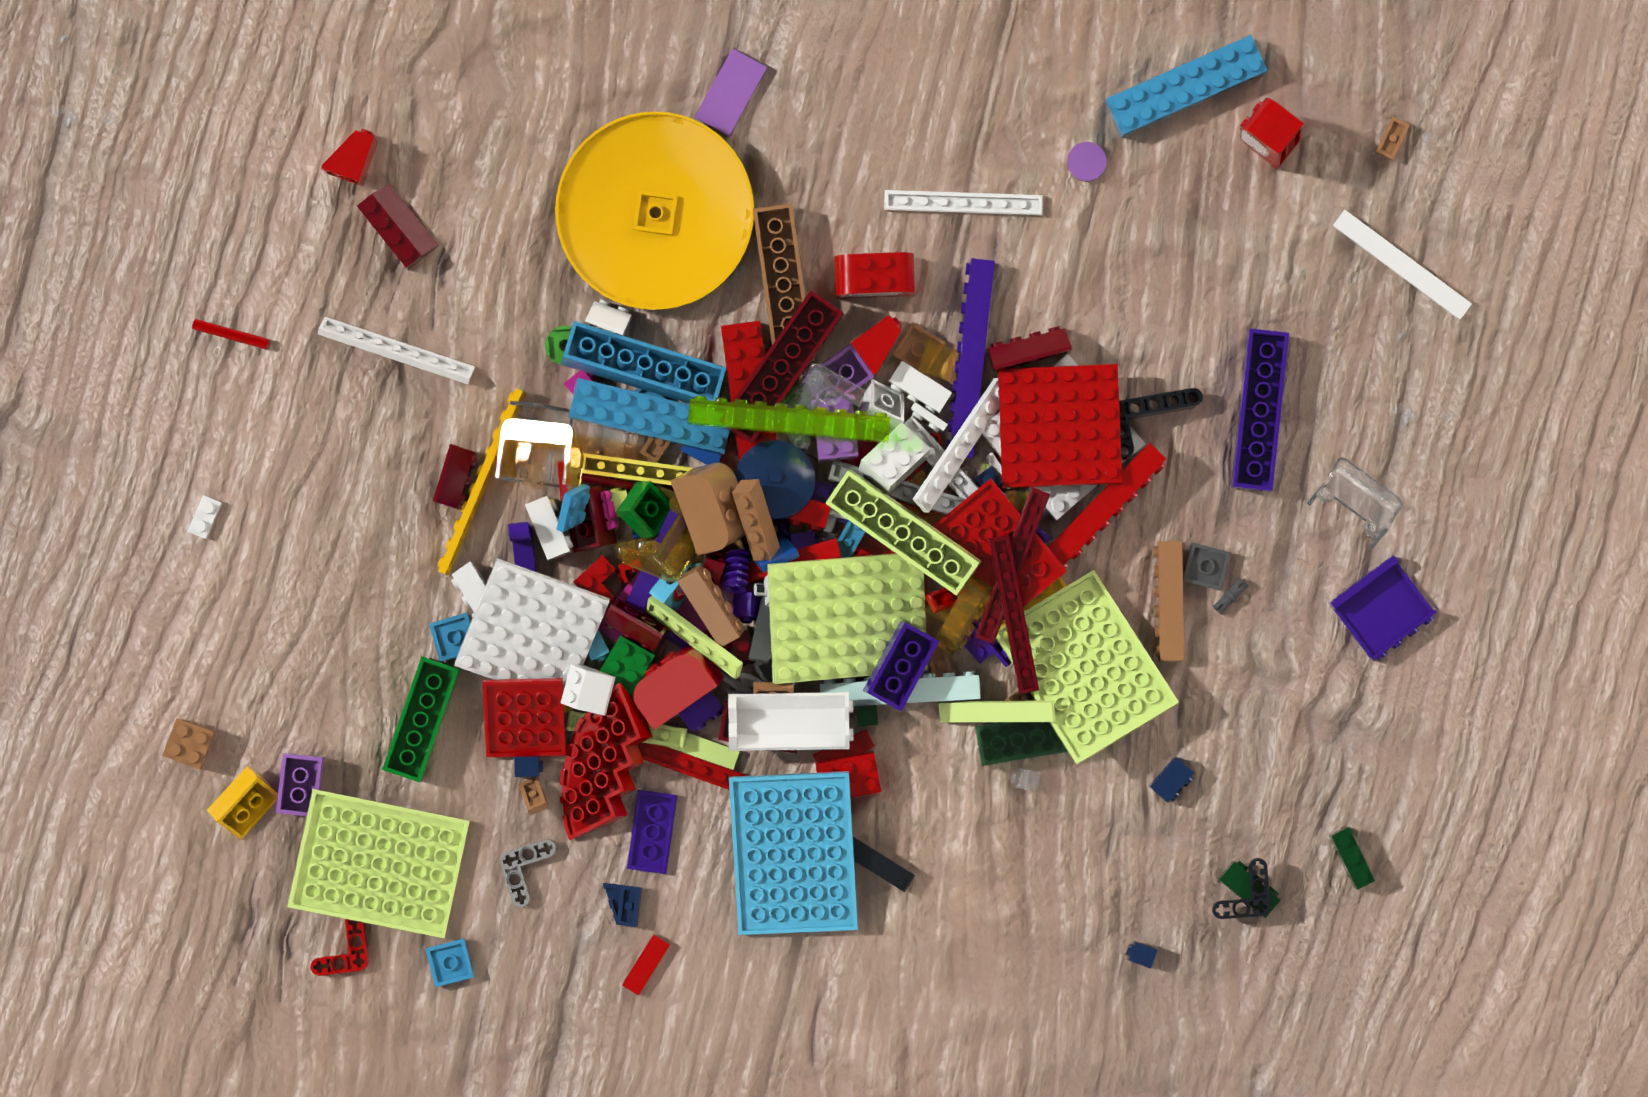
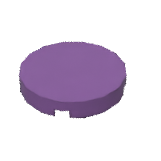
[1067,142,1107,182]

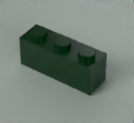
[1328,826,1375,890]
[1218,861,1281,918]

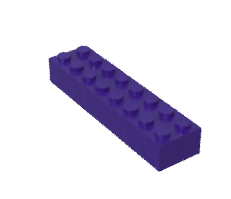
[1231,329,1289,492]

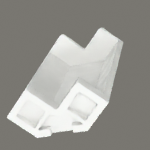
[728,692,853,751]

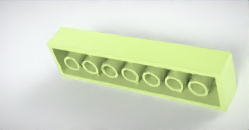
[826,469,982,596]

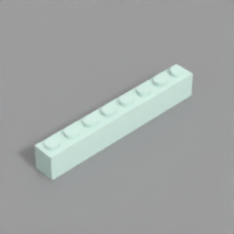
[820,671,980,706]

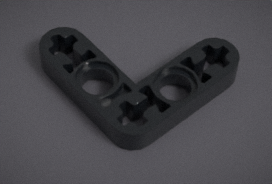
[1212,858,1270,919]

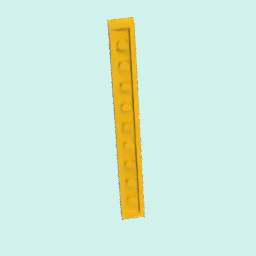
[438,388,526,576]

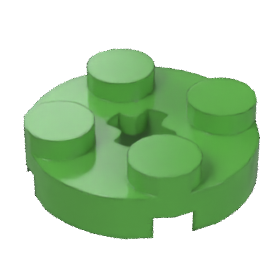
[545,326,572,366]

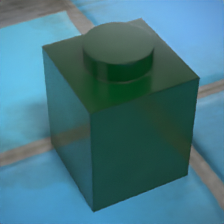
[856,705,878,727]

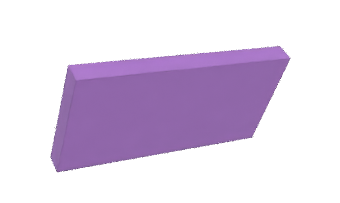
[694,48,767,137]

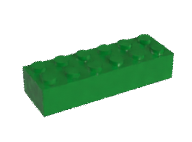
[382,656,461,783]

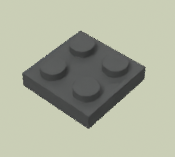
[1183,542,1231,591]

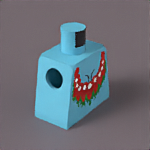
[649,563,692,611]

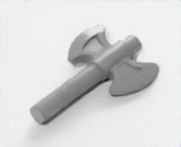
[718,668,762,694]

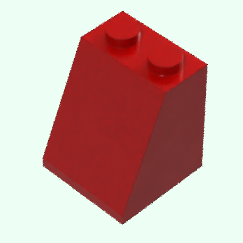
[321,129,378,186]
[851,315,902,378]

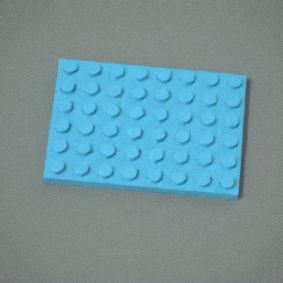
[729,771,858,935]

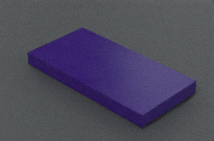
[627,790,677,874]

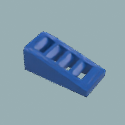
[681,445,721,465]

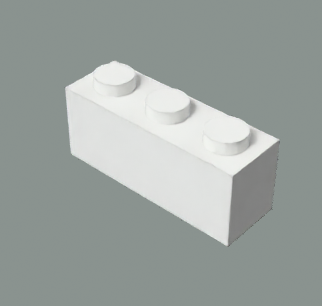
[889,361,952,415]

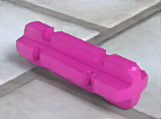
[600,490,618,530]

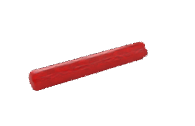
[192,319,269,349]

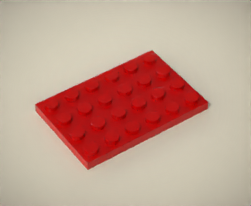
[933,478,1067,621]

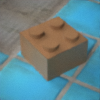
[162,718,217,770]

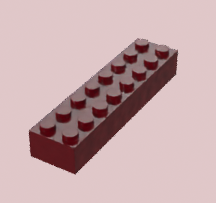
[719,290,844,445]

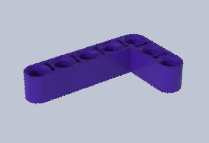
[508,521,537,572]

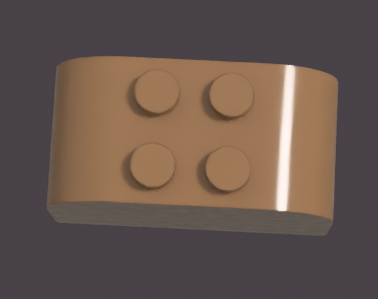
[670,463,746,555]

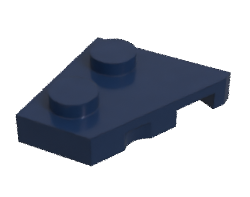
[603,883,642,927]

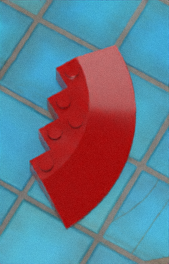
[560,683,653,840]

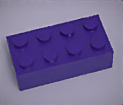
[863,620,939,712]

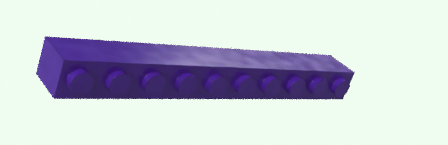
[946,258,995,459]

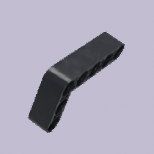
[1119,388,1203,461]

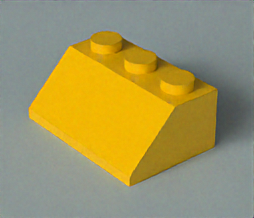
[207,766,278,840]

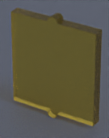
[919,340,957,381]

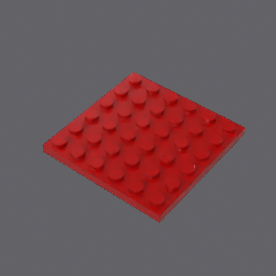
[998,364,1122,488]

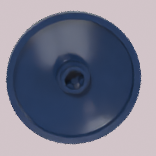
[736,440,815,520]

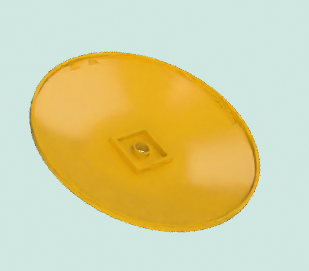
[555,111,754,310]

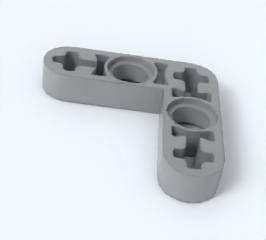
[500,839,556,908]

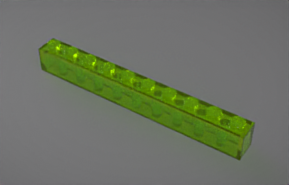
[688,396,891,443]

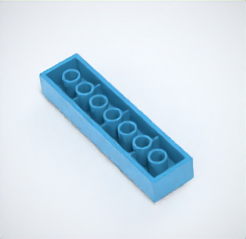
[1105,35,1267,137]
[561,321,726,410]
[567,378,729,454]

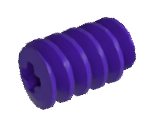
[722,549,751,594]

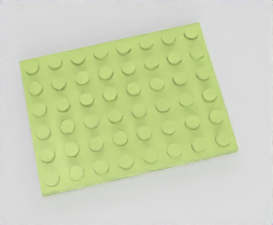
[767,553,928,684]
[996,570,1179,765]
[287,789,470,938]

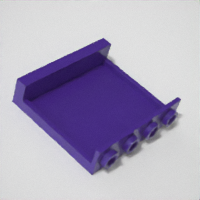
[1328,555,1437,661]

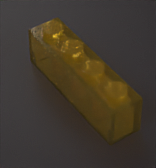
[936,575,993,656]

